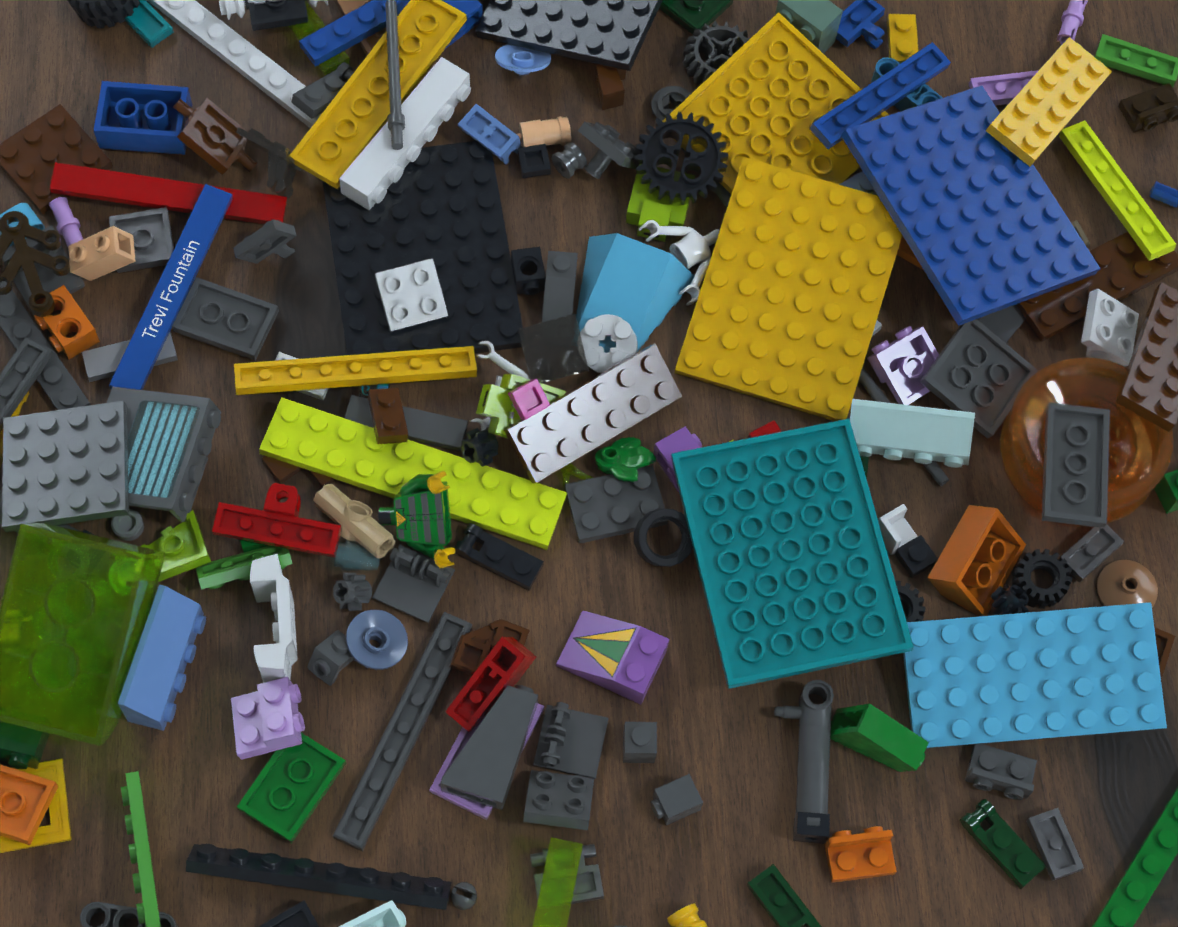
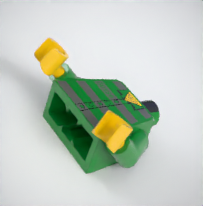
[378,471,455,568]

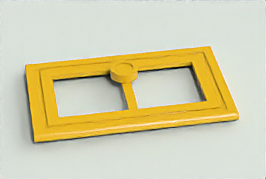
[0,758,72,853]

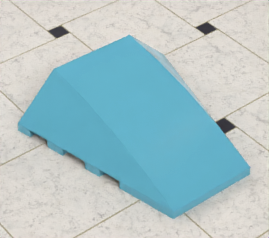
[572,233,694,353]

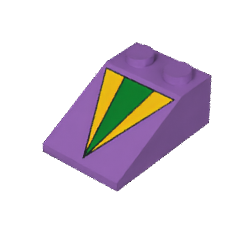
[556,611,669,705]

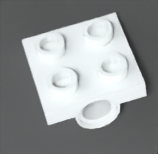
[375,258,448,331]
[1081,289,1139,367]

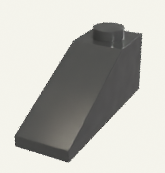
[540,251,578,348]

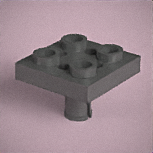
[578,121,639,179]

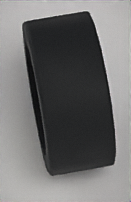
[634,509,693,566]

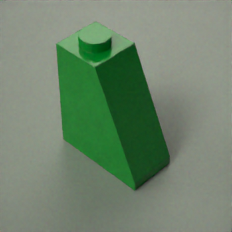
[830,704,929,772]

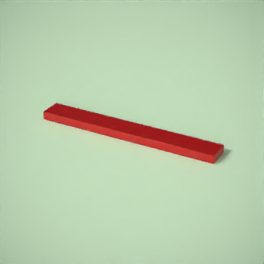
[49,162,287,224]

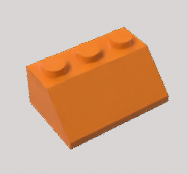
[927,505,1026,616]

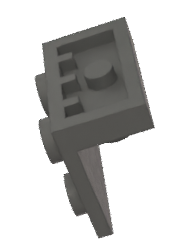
[3,225,85,310]

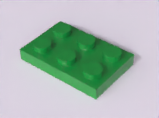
[237,733,346,844]

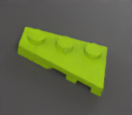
[112,510,211,596]

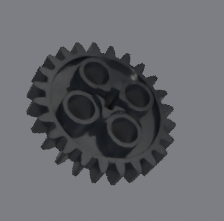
[634,112,728,205]

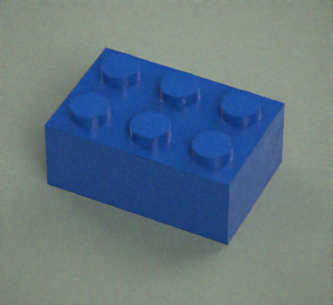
[94,81,193,155]

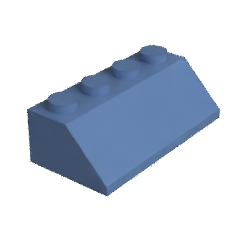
[117,584,206,731]

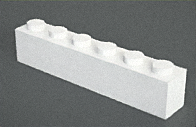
[339,57,471,210]

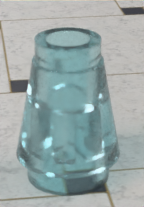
[334,540,380,571]

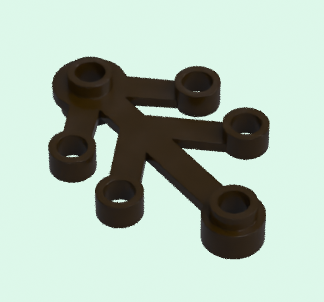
[0,211,71,317]

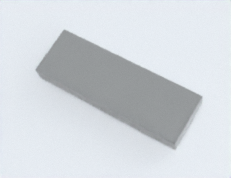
[82,331,178,382]

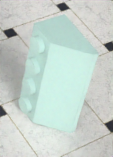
[850,399,975,468]

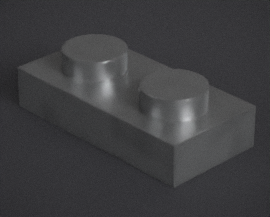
[1059,524,1124,583]
[1026,808,1084,881]

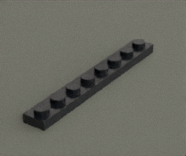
[186,844,452,910]

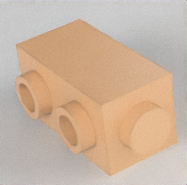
[68,226,136,281]

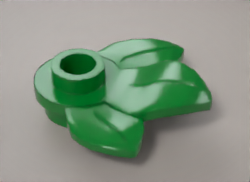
[595,437,656,482]

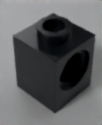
[511,246,546,295]

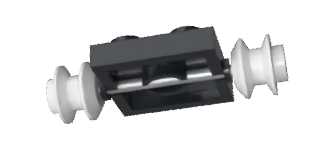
[219,0,328,31]

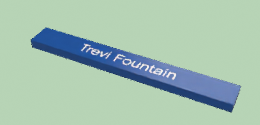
[109,184,233,390]

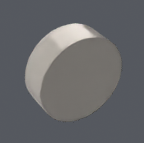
[111,509,144,541]

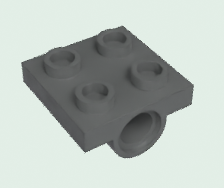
[523,770,594,830]

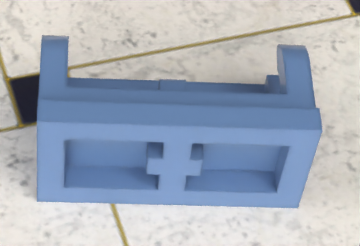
[458,104,522,164]

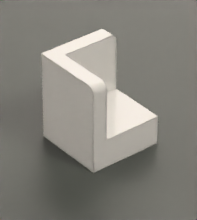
[878,504,918,555]

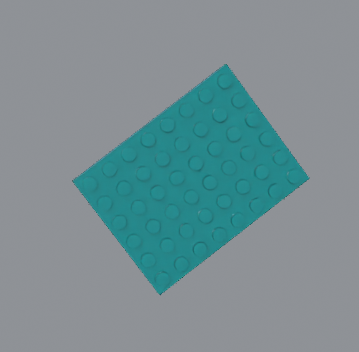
[671,419,914,689]

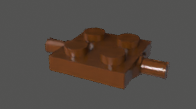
[173,98,257,175]

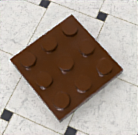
[0,104,113,215]

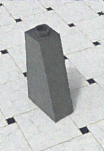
[440,685,538,810]

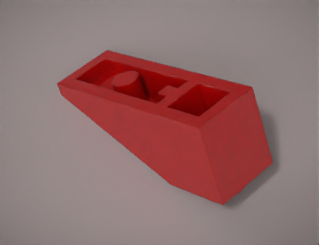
[445,636,537,732]

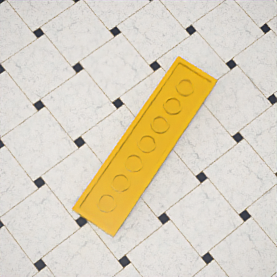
[289,0,467,189]

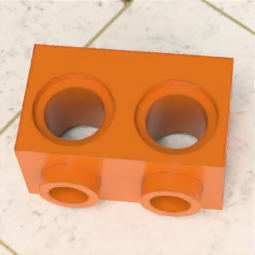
[33,285,100,360]

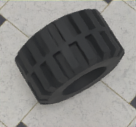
[67,0,140,28]

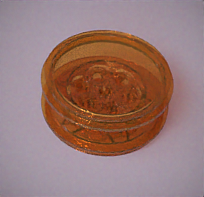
[1000,358,1173,526]

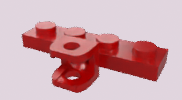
[212,483,342,558]

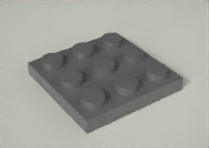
[920,319,1038,439]

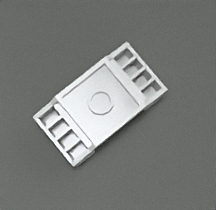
[250,554,298,683]

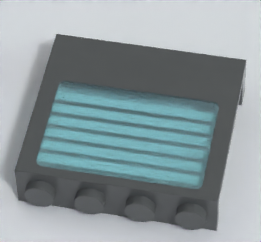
[107,386,221,522]

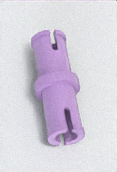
[1057,0,1088,44]
[49,197,83,246]

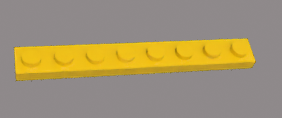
[234,346,477,395]

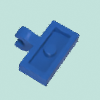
[836,0,885,49]

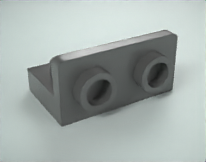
[965,744,1037,800]

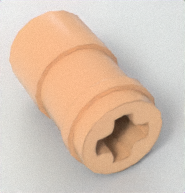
[516,116,571,147]

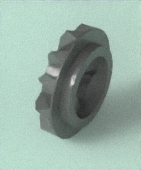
[651,86,691,121]

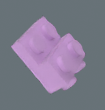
[867,326,939,405]
[231,677,305,760]

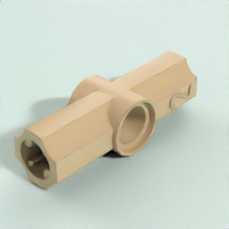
[313,484,396,559]

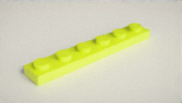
[1059,120,1176,261]

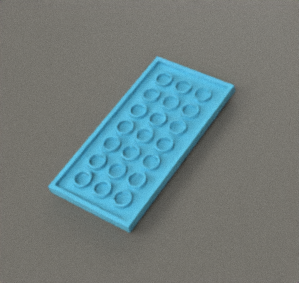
[903,602,1167,748]

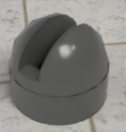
[451,882,477,910]

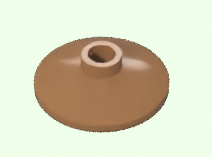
[1096,560,1158,607]

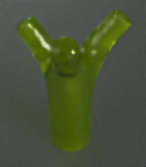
[561,463,593,487]

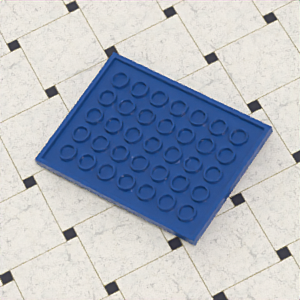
[841,85,1101,326]

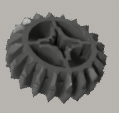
[683,21,750,84]

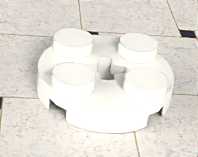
[578,314,638,374]

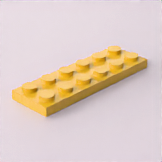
[986,37,1112,167]

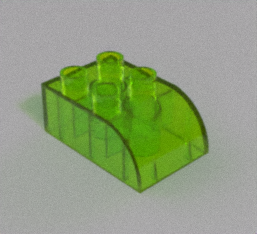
[0,523,165,746]

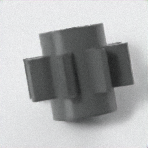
[333,572,372,611]

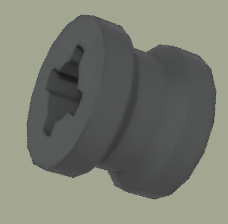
[551,142,587,179]

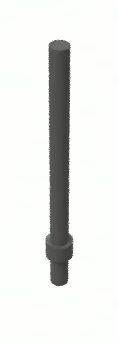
[385,0,405,150]

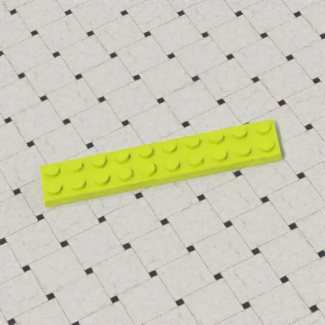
[259,397,567,550]

